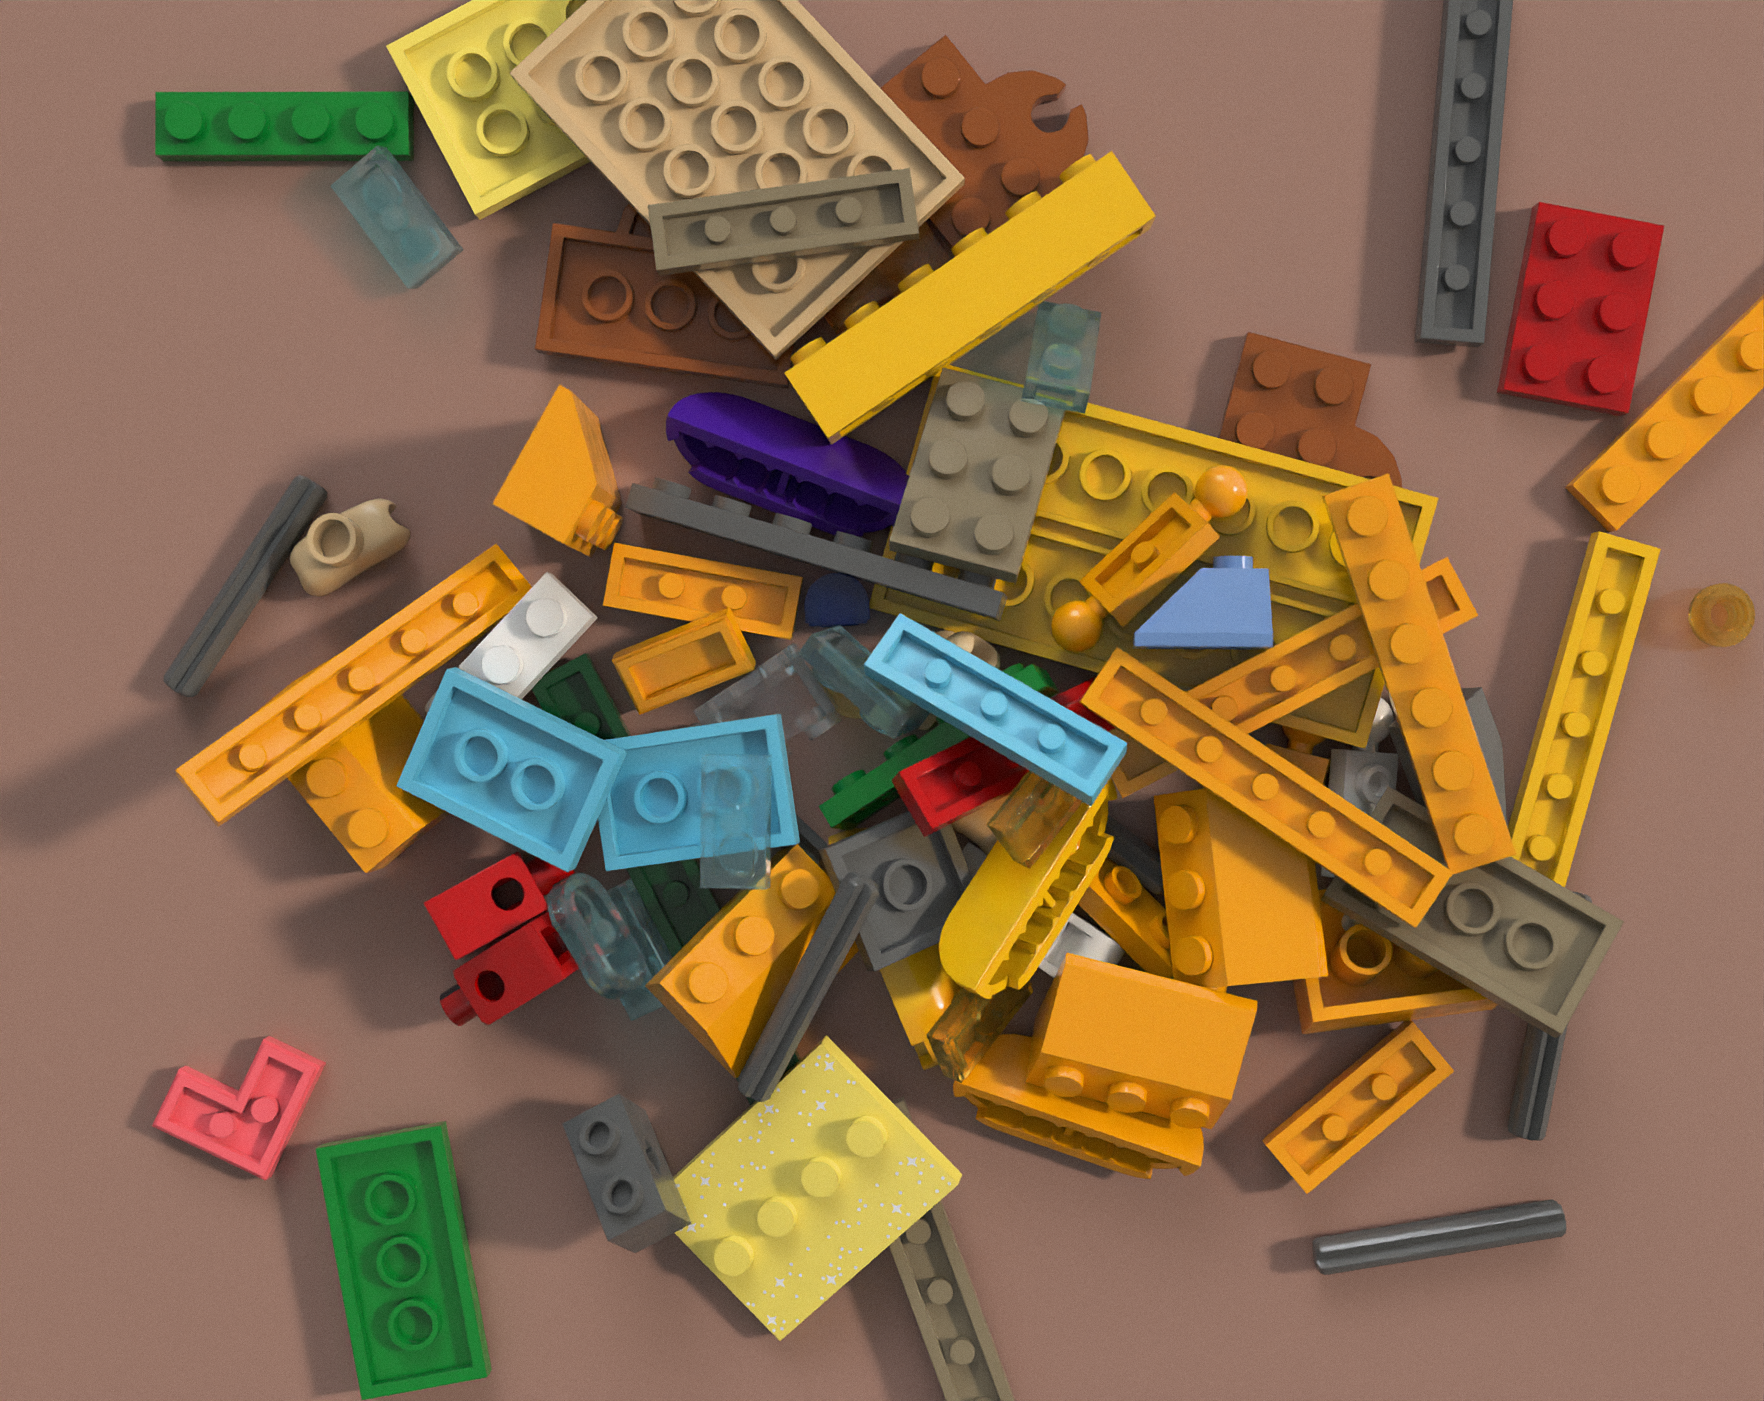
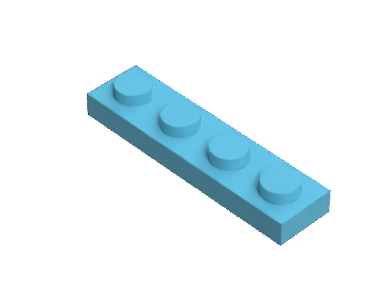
[864,613,1127,806]

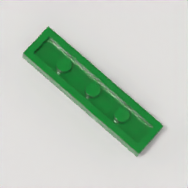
[155,91,414,161]
[818,663,1059,830]

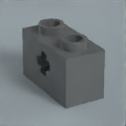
[563,1094,692,1253]

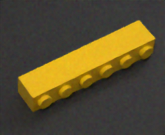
[785,151,1156,445]

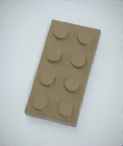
[1321,786,1624,1038]

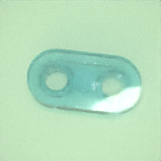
[547,873,647,999]

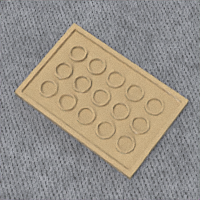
[510,0,965,360]

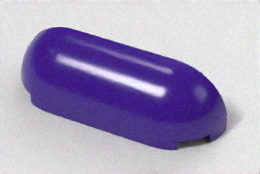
[666,392,909,538]

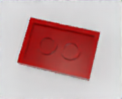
[1497,202,1664,416]

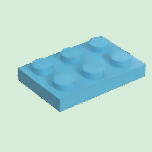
[396,667,627,872]
[598,714,800,871]

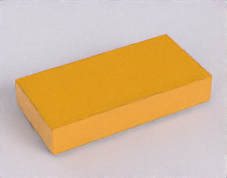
[612,607,756,715]

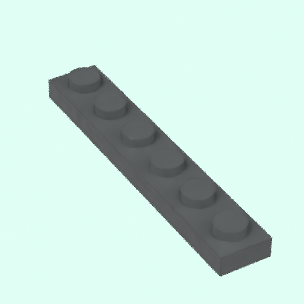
[1415,0,1513,347]
[625,477,1007,621]

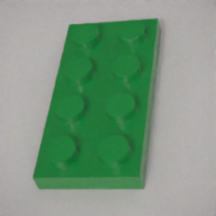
[315,1121,492,1400]

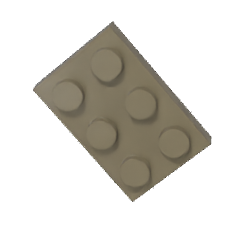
[889,368,1068,584]

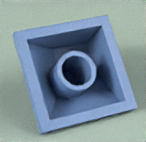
[1133,556,1273,650]

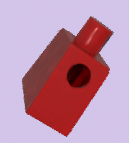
[424,851,577,961]
[440,901,599,1026]

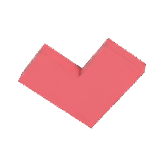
[152,1036,326,1181]

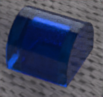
[805,573,871,628]

